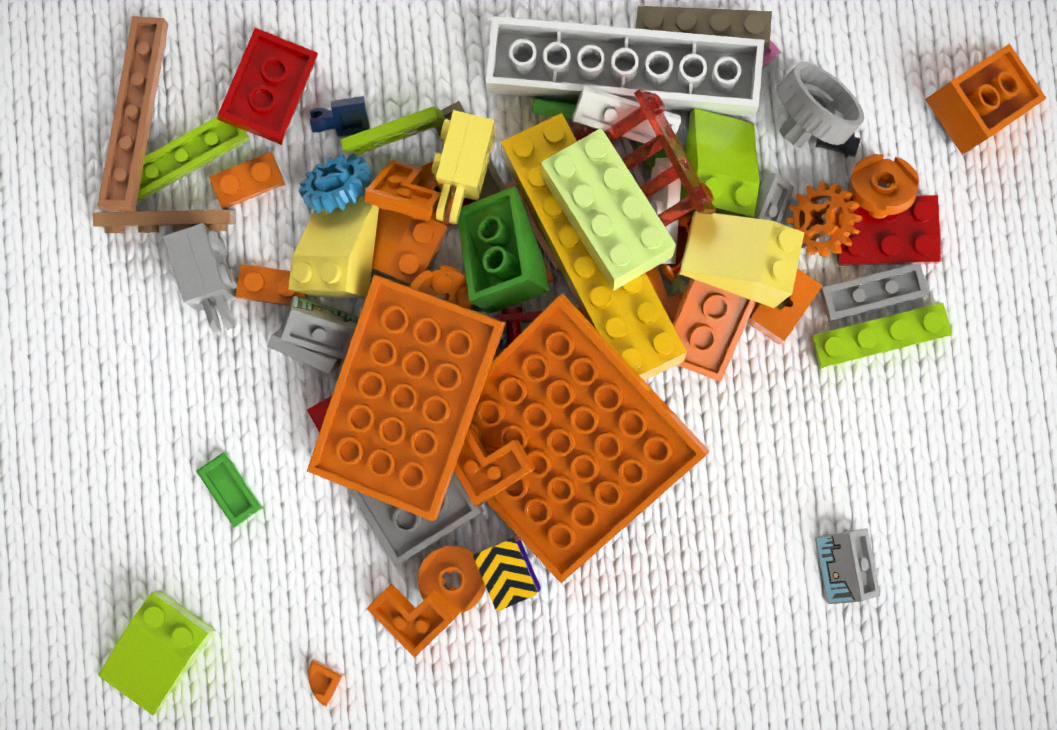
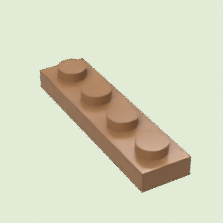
[93,210,236,233]

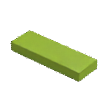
[340,106,445,156]

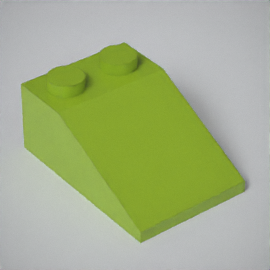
[679,108,759,218]
[98,590,216,716]

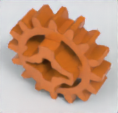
[786,182,862,257]

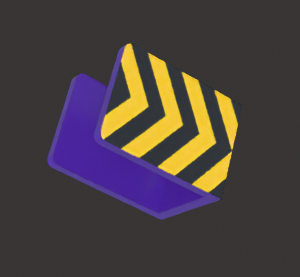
[473,535,541,611]

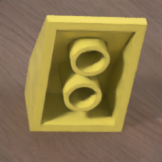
[288,196,379,298]
[680,211,804,308]

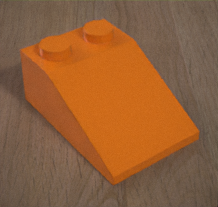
[925,43,1047,155]
[359,195,448,287]

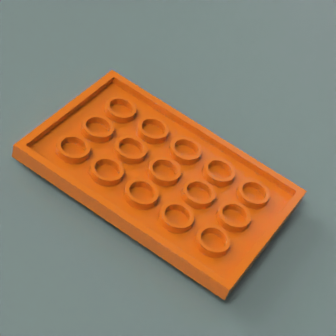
[307,275,506,521]

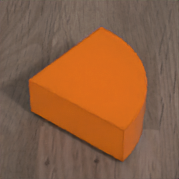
[308,659,344,707]

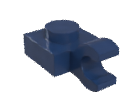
[309,96,370,137]

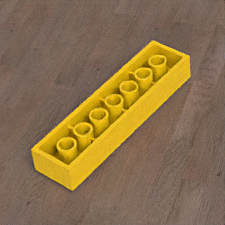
[501,113,687,380]

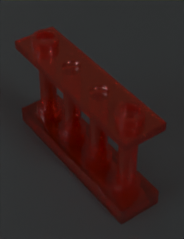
[573,89,716,227]

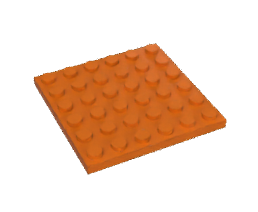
[469,294,710,583]

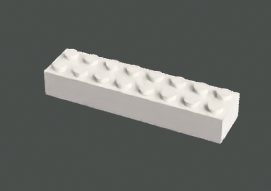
[485,16,765,117]

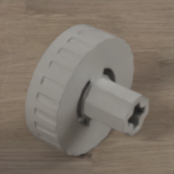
[777,62,865,148]

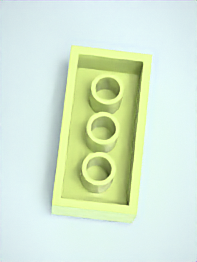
[541,128,676,291]

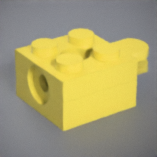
[432,110,495,224]

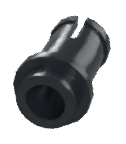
[815,133,861,159]

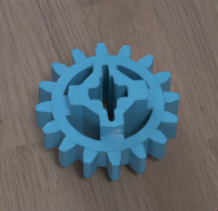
[298,154,373,214]

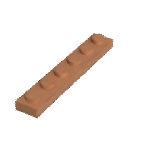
[97,16,169,212]

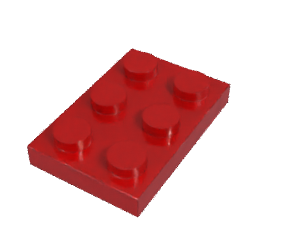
[217,28,318,145]
[837,195,941,266]

